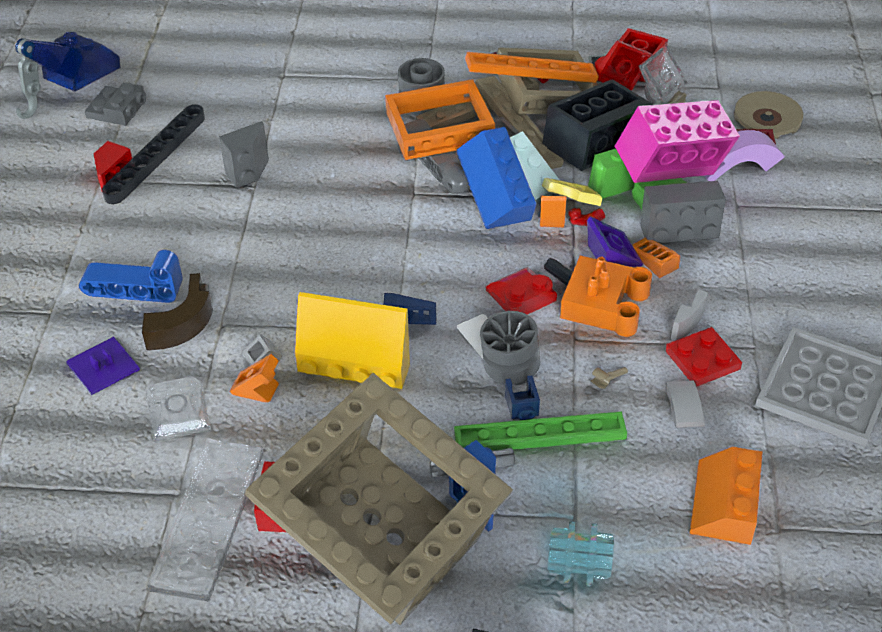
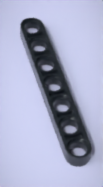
[102,104,205,204]

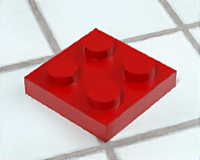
[666,327,742,387]

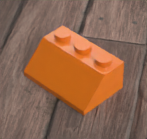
[690,447,763,545]

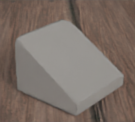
[242,334,282,365]

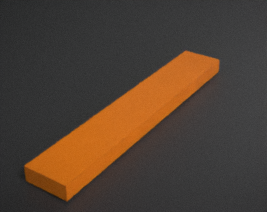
[465,52,598,83]

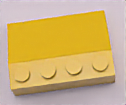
[295,292,410,389]

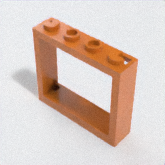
[385,79,495,160]

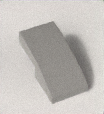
[671,290,708,341]
[666,380,705,428]

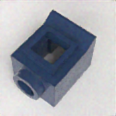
[505,375,540,420]

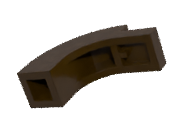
[142,273,213,350]

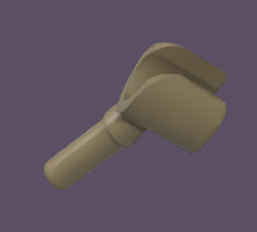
[590,367,628,389]

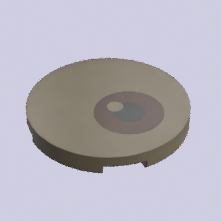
[734,91,804,139]

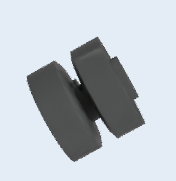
[398,58,445,116]
[480,311,541,384]

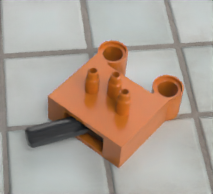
[544,255,652,337]

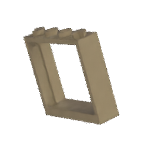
[497,48,598,114]

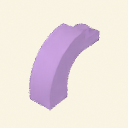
[705,130,785,181]

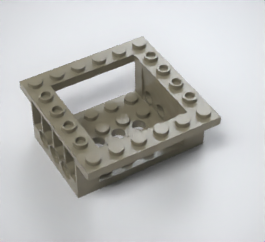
[245,373,513,625]

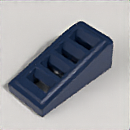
[383,293,437,325]

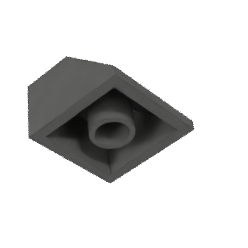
[219,121,269,188]

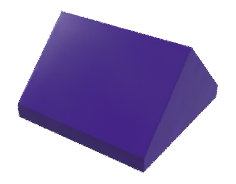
[587,217,643,268]

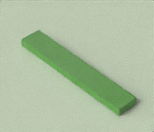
[454,411,627,451]

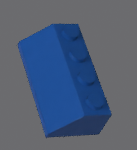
[457,127,536,229]

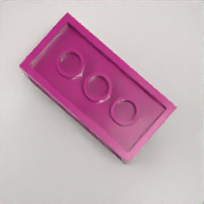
[615,100,740,183]

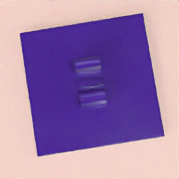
[66,337,140,395]

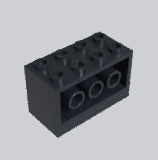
[542,79,653,171]

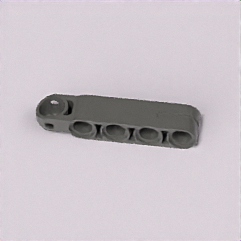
[404,118,470,193]

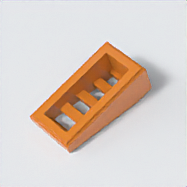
[632,237,680,278]

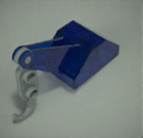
[15,32,121,119]

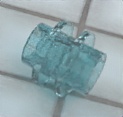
[547,520,614,587]

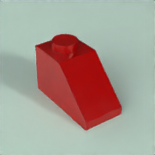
[93,141,132,191]

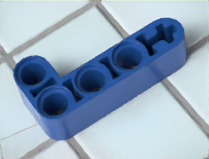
[79,250,183,303]

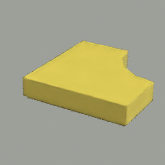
[542,178,602,206]

